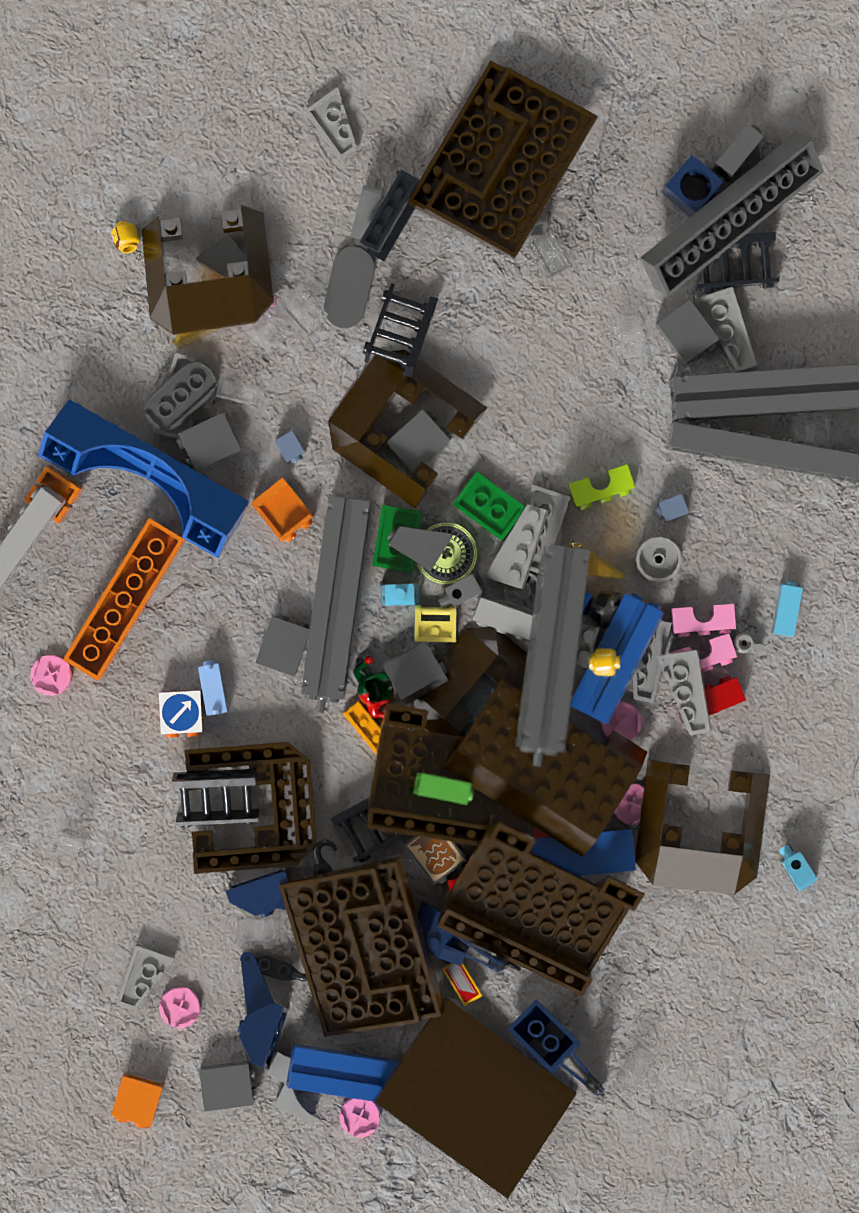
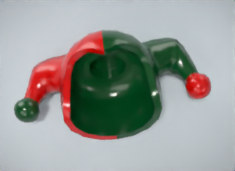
[353,655,394,718]

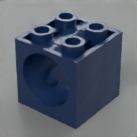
[662,155,724,217]

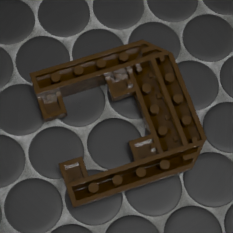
[141,204,274,335]
[328,349,488,509]
[414,626,574,737]
[184,742,317,874]
[635,760,770,895]

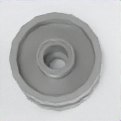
[635,536,682,582]

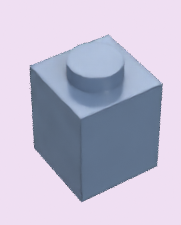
[275,431,305,464]
[655,494,689,523]

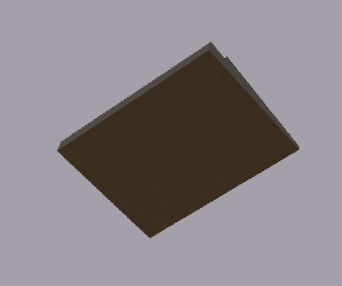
[408,60,598,259]
[279,856,446,1037]
[373,997,577,1199]

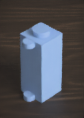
[198,660,229,716]

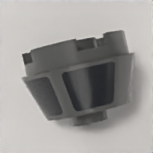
[589,590,624,629]

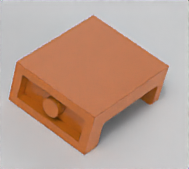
[251,478,314,543]

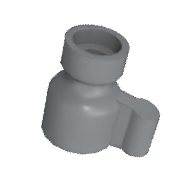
[732,633,763,653]

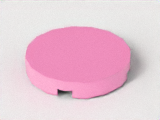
[30,654,72,695]
[600,702,642,740]
[614,784,644,825]
[159,986,201,1028]
[339,1098,381,1137]

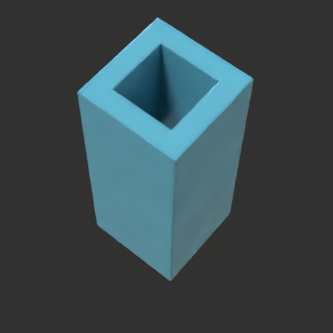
[771,581,803,637]

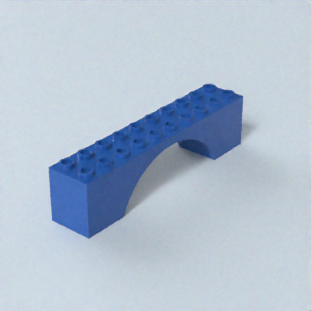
[38,399,249,558]

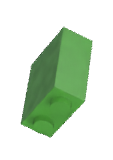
[413,773,473,804]

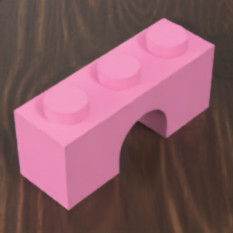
[670,604,736,637]
[669,633,737,672]

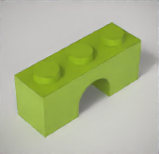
[568,464,635,510]

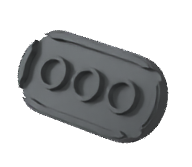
[324,247,374,329]
[144,362,216,431]

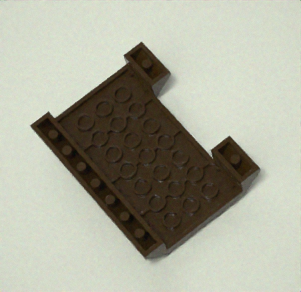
[443,662,648,857]
[366,703,534,852]
[437,821,645,996]

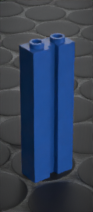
[570,593,664,725]
[532,828,636,876]
[286,1043,399,1102]

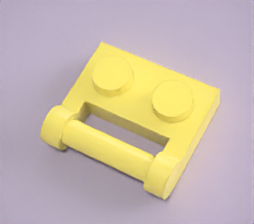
[415,605,456,642]

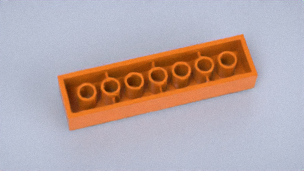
[63,518,187,681]

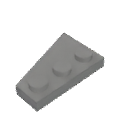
[304,87,357,162]
[116,944,175,1010]

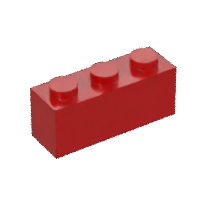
[704,675,746,716]

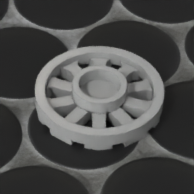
[503,573,537,609]

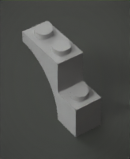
[267,1049,316,1124]

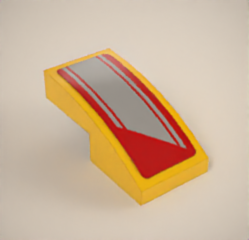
[442,963,482,1006]

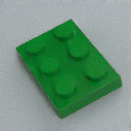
[452,471,525,541]
[372,505,423,573]

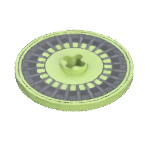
[417,523,477,584]

